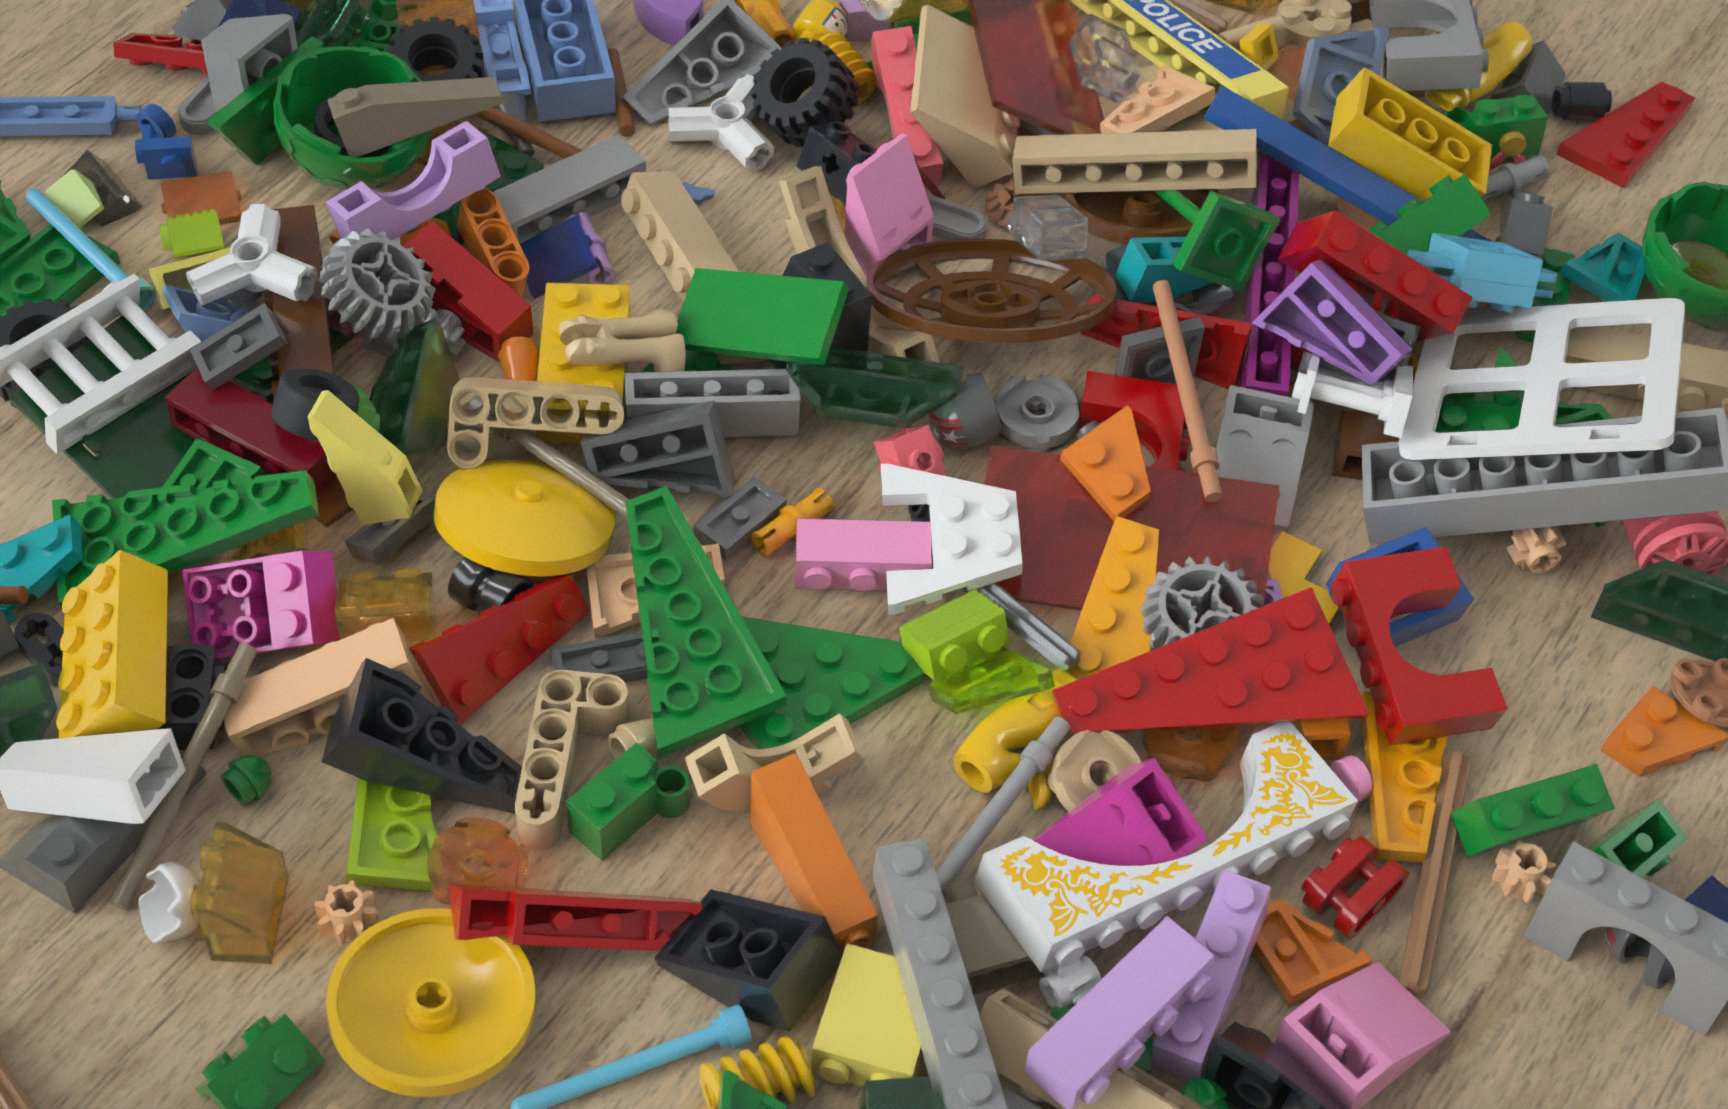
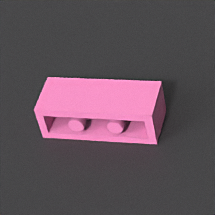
[795,518,932,592]

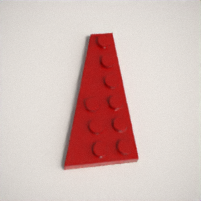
[1052,587,1370,736]

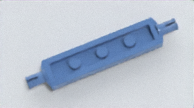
[0,96,142,136]

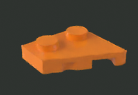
[1060,405,1151,521]
[1600,685,1728,777]
[1253,899,1373,1006]

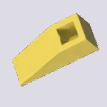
[307,390,423,525]

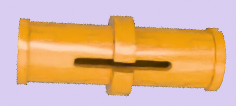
[751,488,835,557]

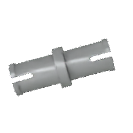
[1482,155,1550,202]

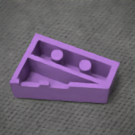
[1252,259,1412,385]

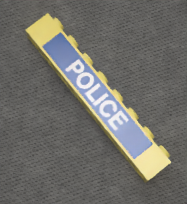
[1069,0,1289,120]

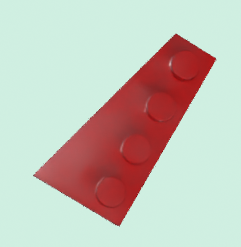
[113,33,208,74]
[1556,81,1695,188]
[1081,295,1253,390]
[409,574,591,724]

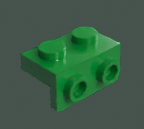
[196,1013,326,1109]

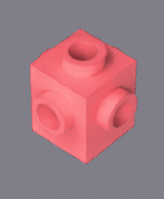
[873,425,946,475]

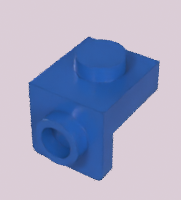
[135,124,197,180]

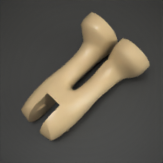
[559,310,686,372]

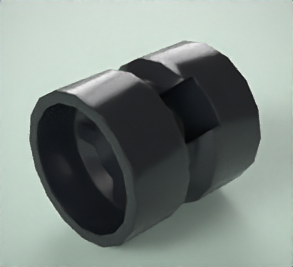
[448,557,535,617]

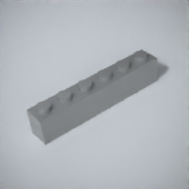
[872,838,1008,1109]

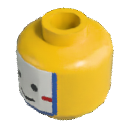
[793,0,849,42]

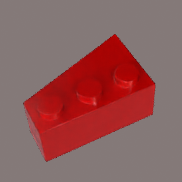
[402,221,533,363]

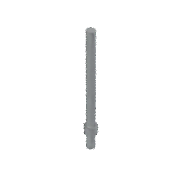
[936,716,1070,894]

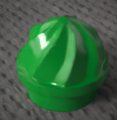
[221,755,272,805]
[1180,1078,1230,1109]

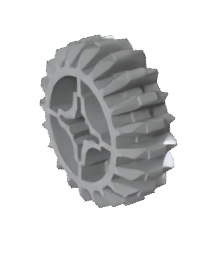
[318,228,436,341]
[1141,556,1264,650]

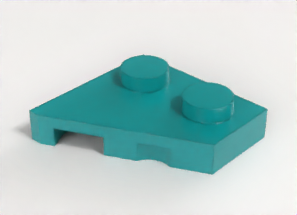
[1559,232,1645,302]
[0,515,83,624]

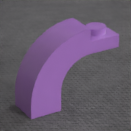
[634,0,703,46]

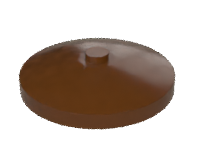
[1064,189,1220,245]

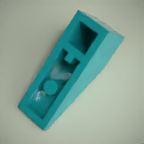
[1115,237,1214,303]

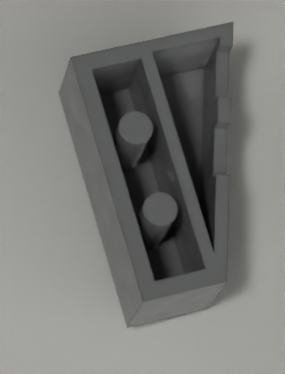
[581,400,736,497]

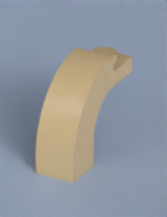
[684,714,864,813]

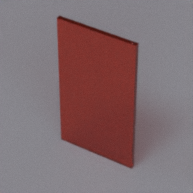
[968,0,1104,135]
[984,445,1280,625]

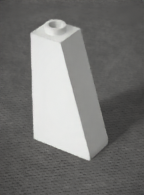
[0,728,186,824]

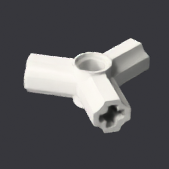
[668,74,774,172]
[186,204,318,306]

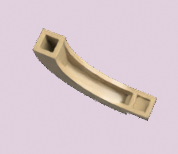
[779,166,942,385]

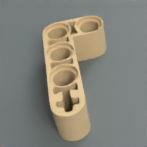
[447,377,624,469]
[515,670,629,851]

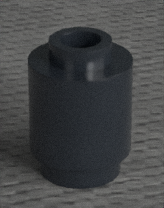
[1552,82,1612,120]

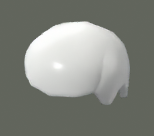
[139,862,205,944]

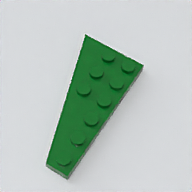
[52,470,319,607]
[625,486,787,759]

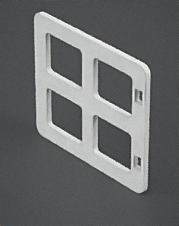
[1398,298,1685,460]

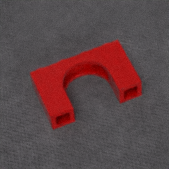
[1278,210,1473,341]
[1062,371,1190,543]
[1332,547,1508,746]

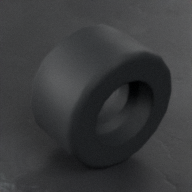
[271,368,360,441]

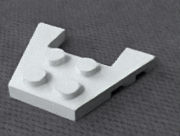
[881,464,1022,615]

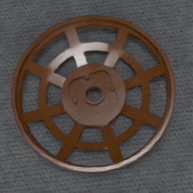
[866,238,1116,343]

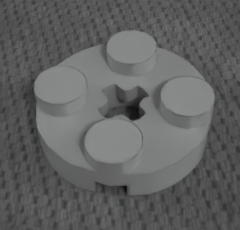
[996,375,1080,454]

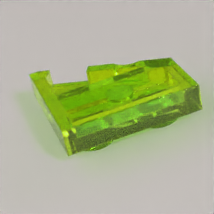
[928,647,1055,714]

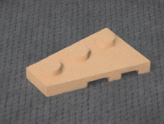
[1100,65,1215,134]
[586,544,725,640]

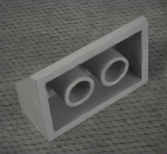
[201,14,298,113]

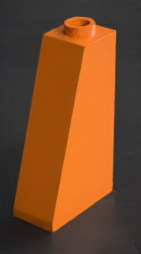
[750,753,878,955]

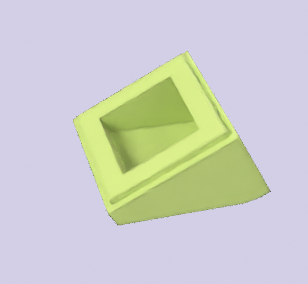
[44,169,104,229]

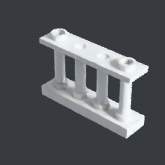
[0,274,201,455]
[1292,351,1413,438]

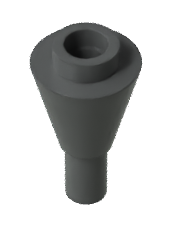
[494,92,535,157]

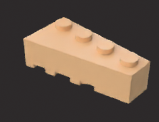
[224,618,437,757]

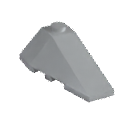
[622,0,782,126]

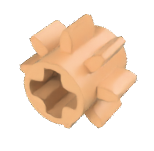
[1507,527,1566,573]
[1491,840,1556,903]
[314,880,379,946]

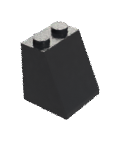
[768,242,872,393]

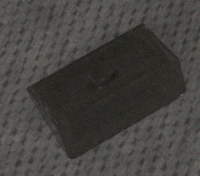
[63,150,143,227]

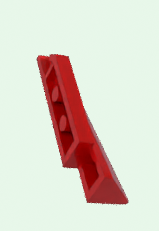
[449,883,702,951]

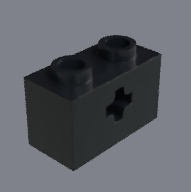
[796,121,876,206]

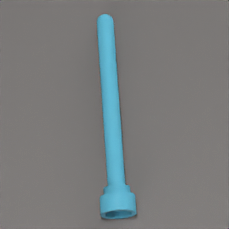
[26,189,157,312]
[511,1004,752,1109]

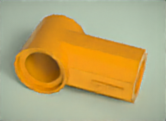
[734,0,795,49]

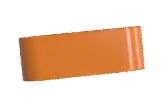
[457,188,529,298]

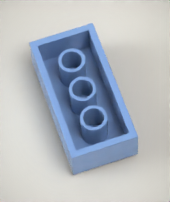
[514,0,616,122]

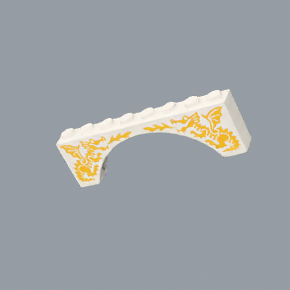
[974,721,1358,973]

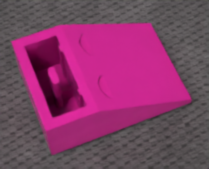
[182,550,342,659]
[1033,758,1208,866]

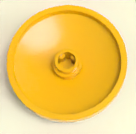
[434,459,615,577]
[326,908,535,1097]

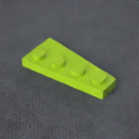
[345,778,446,893]

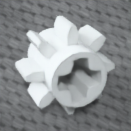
[1039,955,1102,1009]

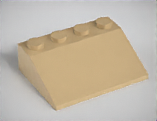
[911,5,1023,189]

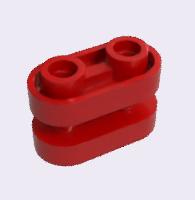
[1301,836,1409,940]

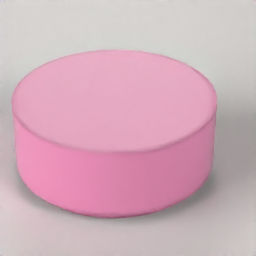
[1330,755,1372,803]

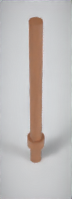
[1153,280,1223,502]

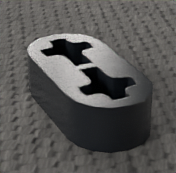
[15,613,64,688]

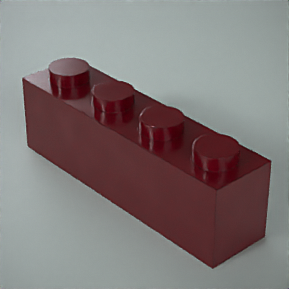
[165,367,337,495]

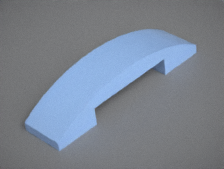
[472,0,531,95]

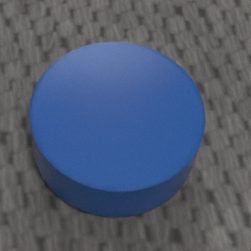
[136,103,177,138]

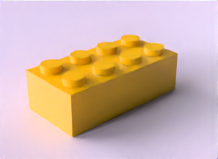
[1328,67,1492,201]
[536,283,631,444]
[56,550,168,738]

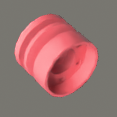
[1621,511,1728,588]

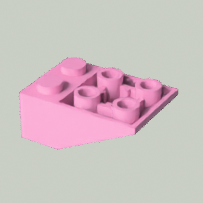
[844,133,934,277]
[1275,962,1451,1109]

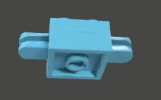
[1407,233,1558,312]

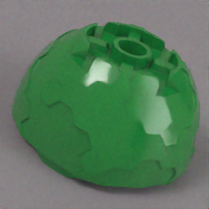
[273,46,433,189]
[1642,182,1728,329]

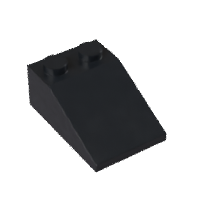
[654,889,843,1031]

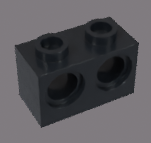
[157,645,227,750]

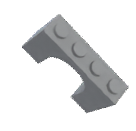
[1369,0,1489,91]
[1523,841,1728,1036]

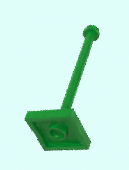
[1153,190,1281,292]

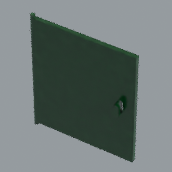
[10,315,196,499]

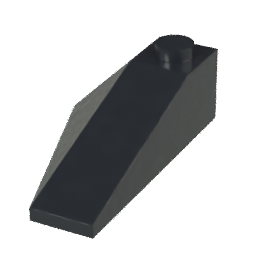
[322,658,522,814]
[1203,1021,1343,1109]

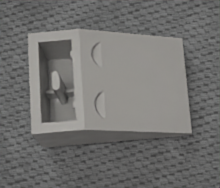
[1202,385,1314,531]

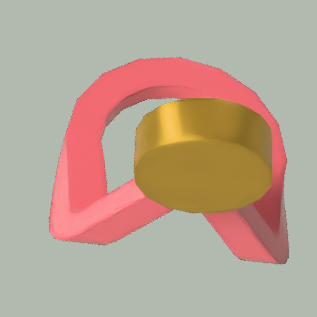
[1489,131,1526,171]

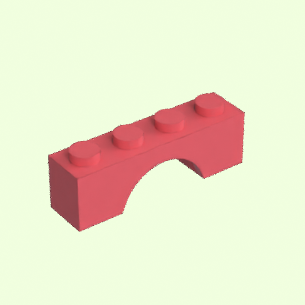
[871,26,943,188]

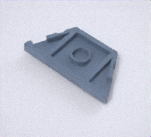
[1292,26,1389,161]

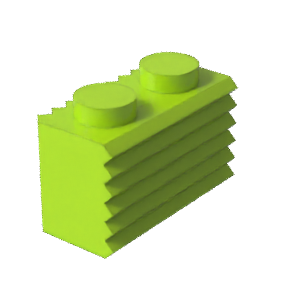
[159,208,225,258]
[899,589,1010,682]

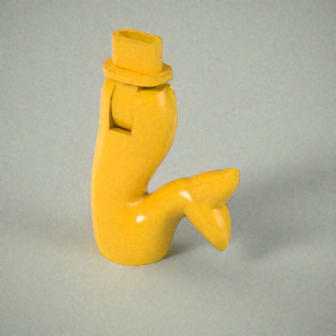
[1428,21,1533,112]
[953,668,1077,810]

